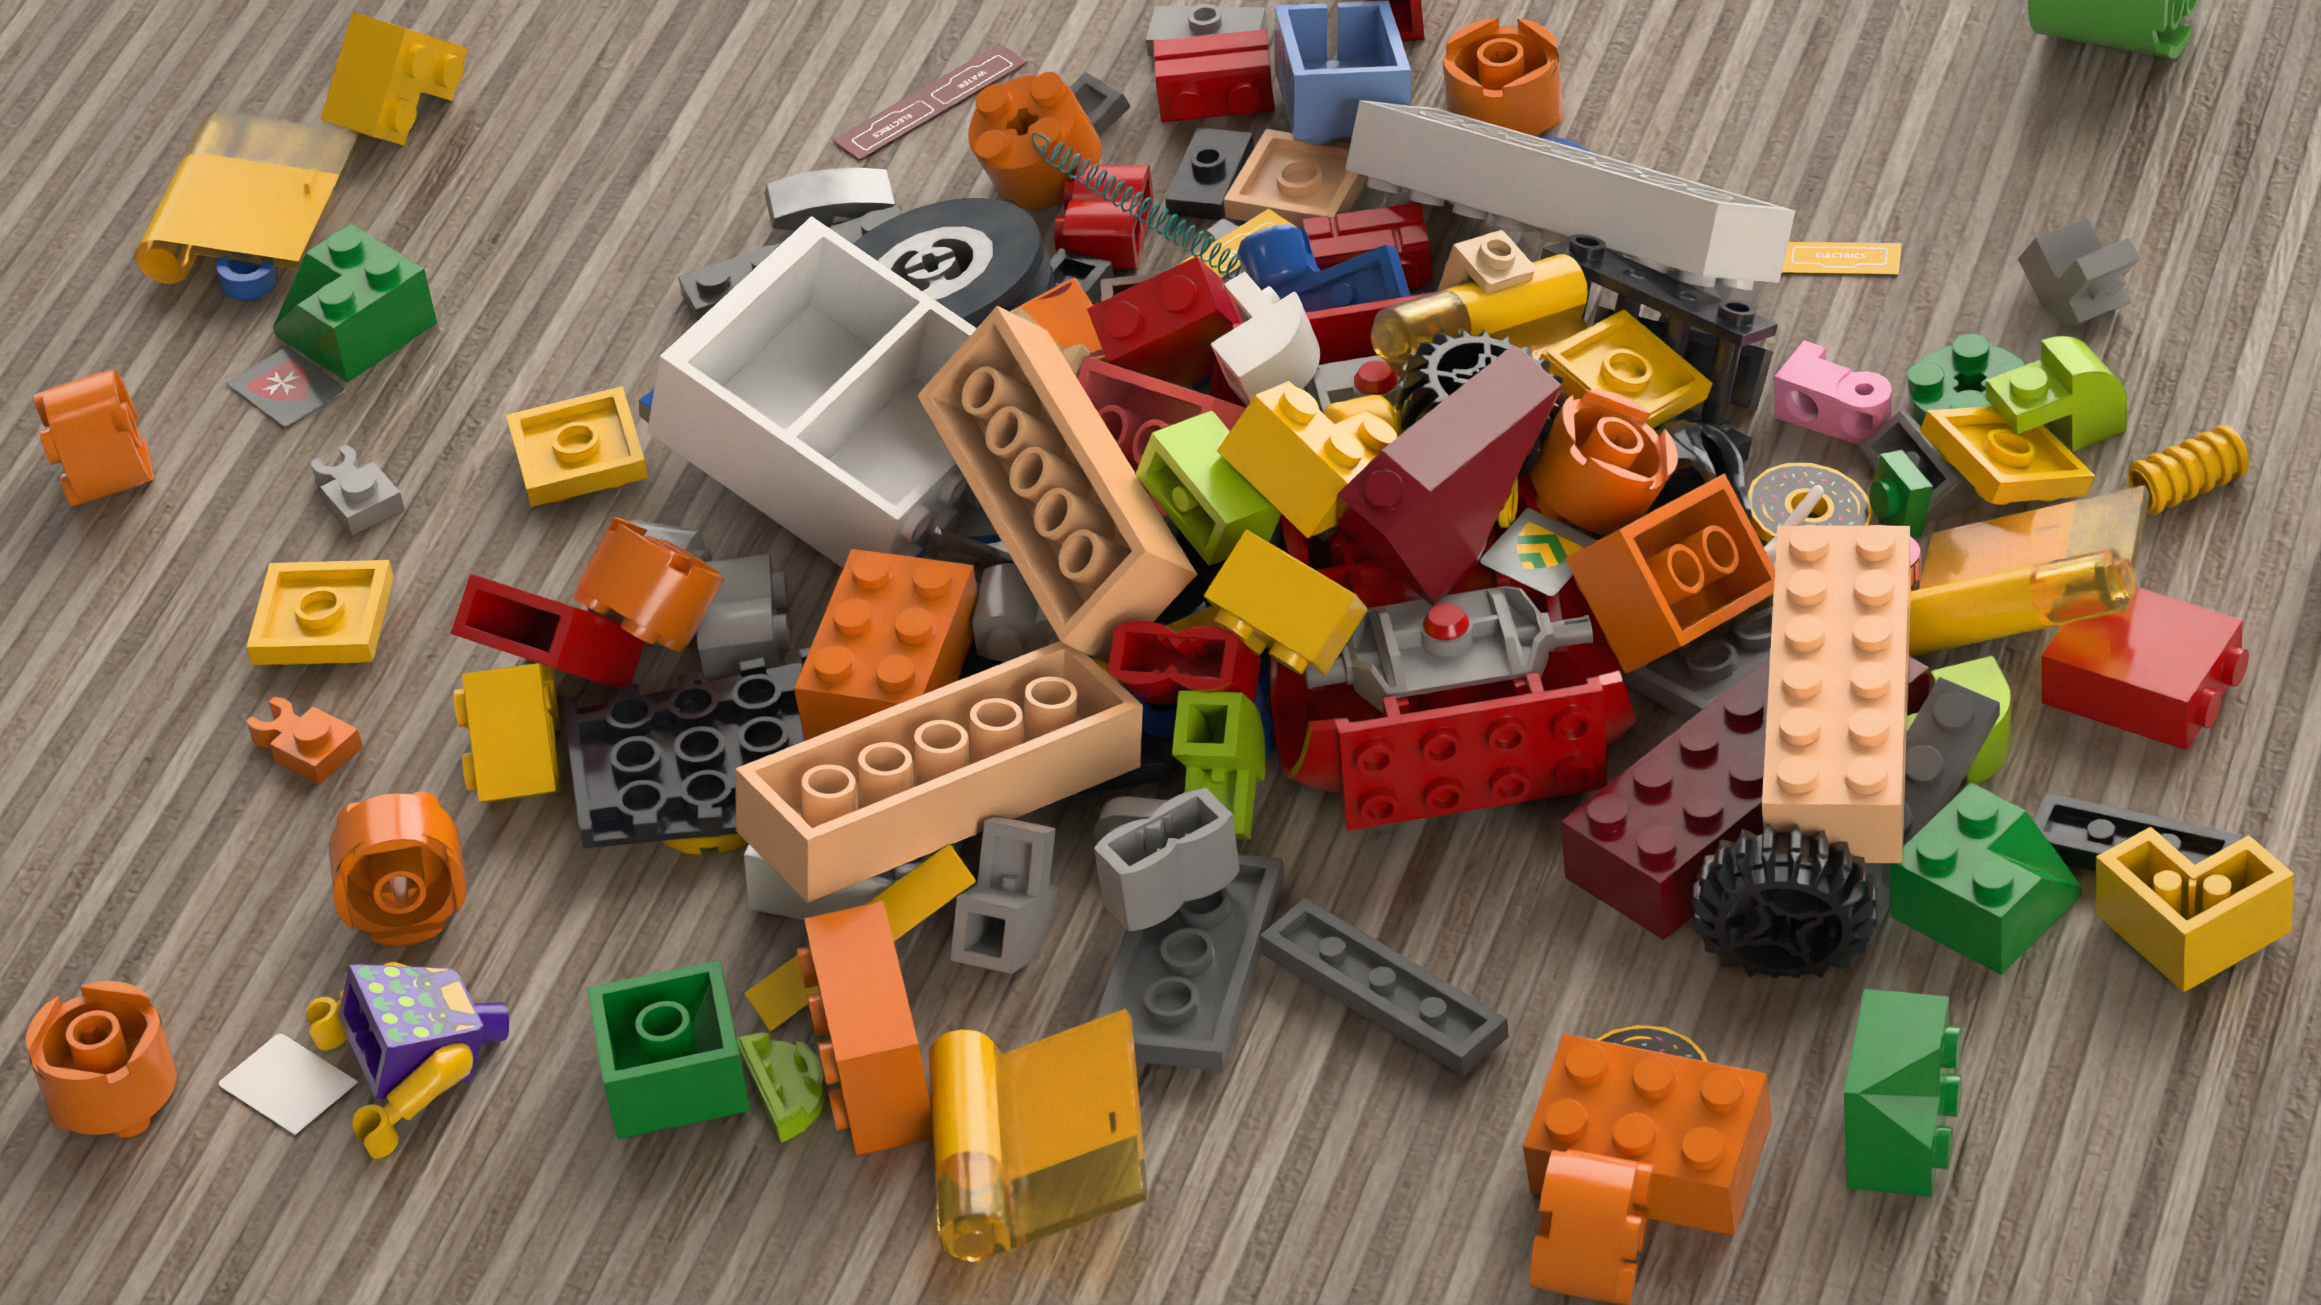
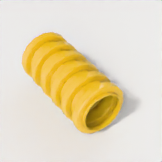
[2127,425,2249,515]

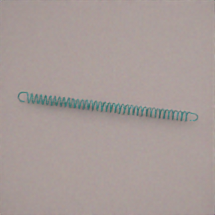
[1031,133,1243,279]

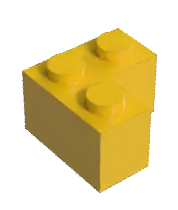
[320,12,468,146]
[1217,381,1397,538]
[1204,529,1368,676]
[454,663,563,803]
[2096,827,2294,993]

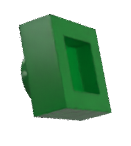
[1869,450,1933,539]

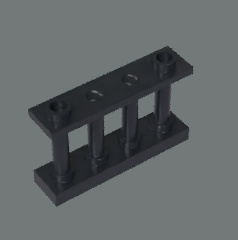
[1541,234,1778,462]

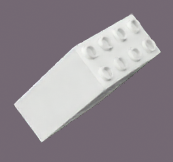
[647,216,981,568]

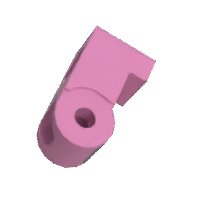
[1774,340,1892,445]

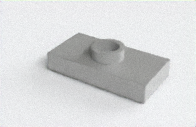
[1146,4,1267,56]

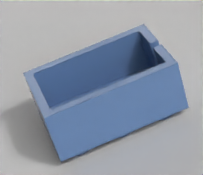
[1275,0,1411,144]

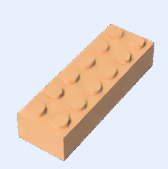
[917,306,1197,663]
[1762,525,1911,863]
[735,641,1143,903]

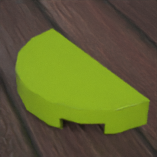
[737,1033,827,1143]

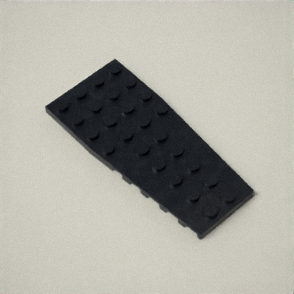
[563,636,1167,848]

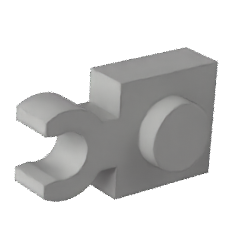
[311,445,405,536]

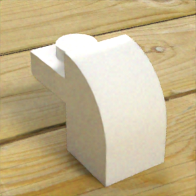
[1211,271,1320,407]

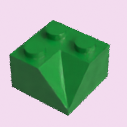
[273,224,437,382]
[1889,782,2082,975]
[587,960,751,1139]
[1844,989,1962,1197]

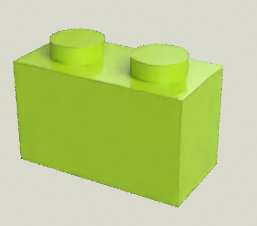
[1135,410,1282,566]

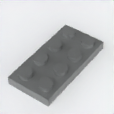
[1091,855,1285,1071]

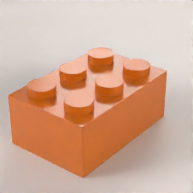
[1565,473,1775,674]
[794,549,978,740]
[797,901,933,1156]
[1523,1033,1772,1236]

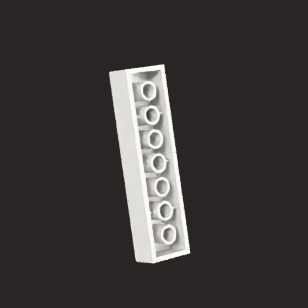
[1345,100,1795,291]

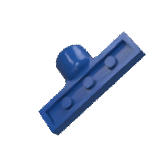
[1191,224,1410,390]

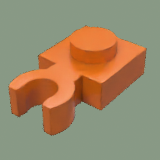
[246,697,363,785]

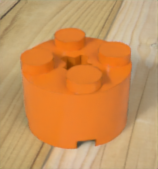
[1443,18,1563,136]
[968,72,1102,210]
[34,369,154,507]
[1529,389,1678,537]
[572,517,725,654]
[329,792,466,946]
[26,981,177,1138]
[1530,1149,1654,1305]

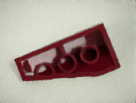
[1337,345,1562,607]

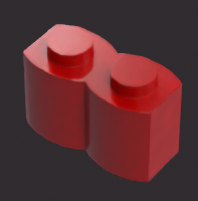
[1054,165,1154,269]
[1107,621,1261,705]

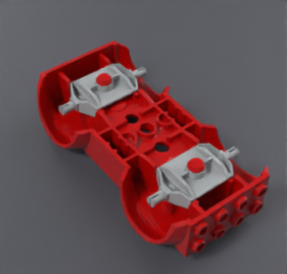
[1210,292,1637,831]

